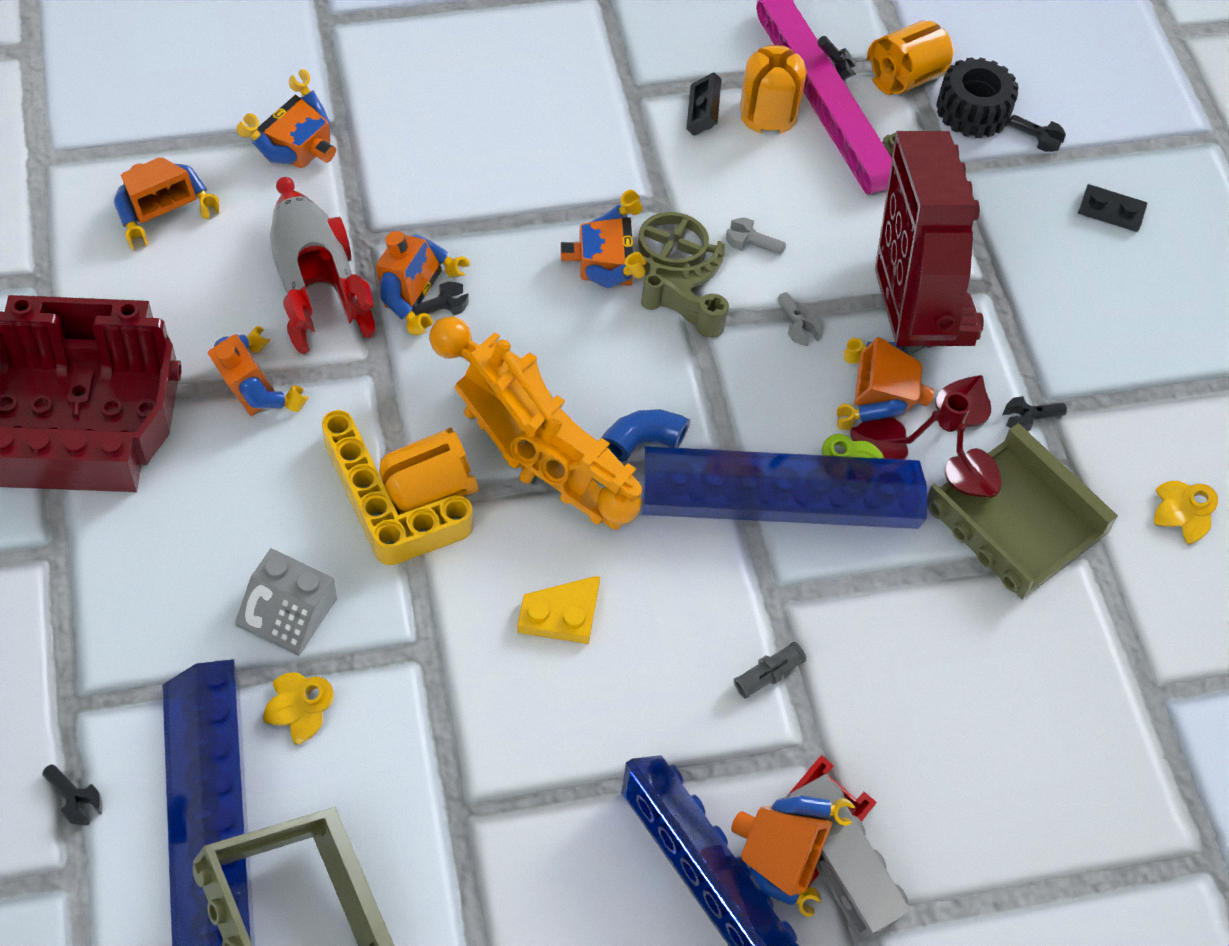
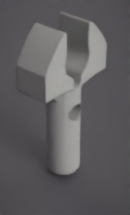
[726,218,786,254]
[778,292,822,346]

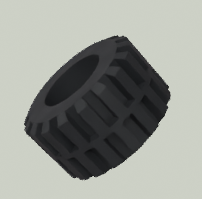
[936,57,1019,138]

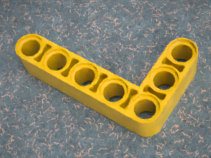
[322,410,472,565]

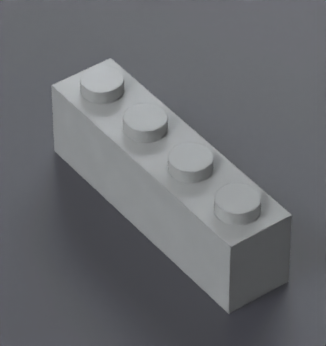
[786,774,911,942]

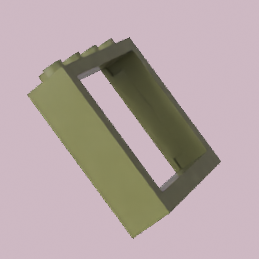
[193,807,394,946]

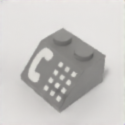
[235,548,337,656]

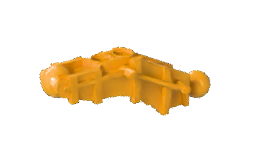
[429,316,642,530]

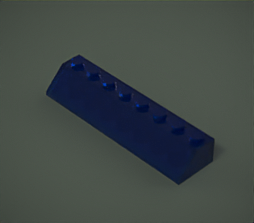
[642,446,927,529]
[162,659,255,946]
[621,755,799,946]

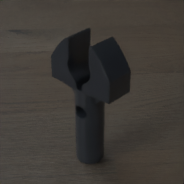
[817,36,856,80]
[1009,115,1066,152]
[413,281,469,316]
[1002,396,1067,431]
[42,764,102,825]

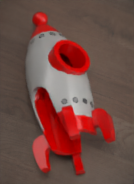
[270,177,375,355]

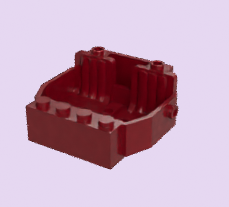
[875,131,984,346]
[0,295,182,492]

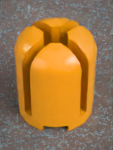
[866,20,954,95]
[739,45,807,134]
[379,427,479,514]

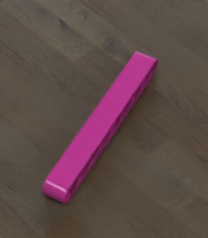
[756,0,892,195]

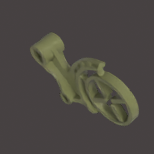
[638,212,729,337]

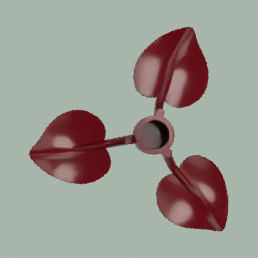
[850,375,1001,498]

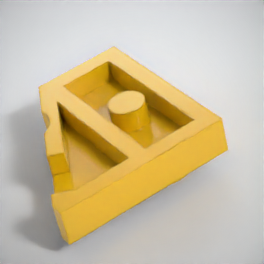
[517,576,600,644]

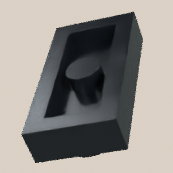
[686,72,722,136]
[1078,184,1148,232]

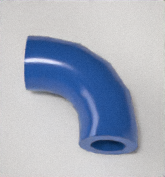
[601,409,690,462]

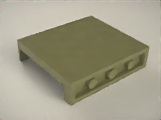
[925,423,1118,600]

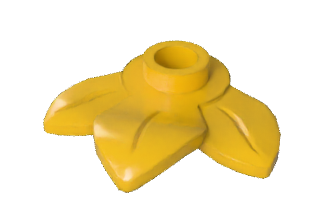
[1154,481,1218,544]
[263,672,334,745]

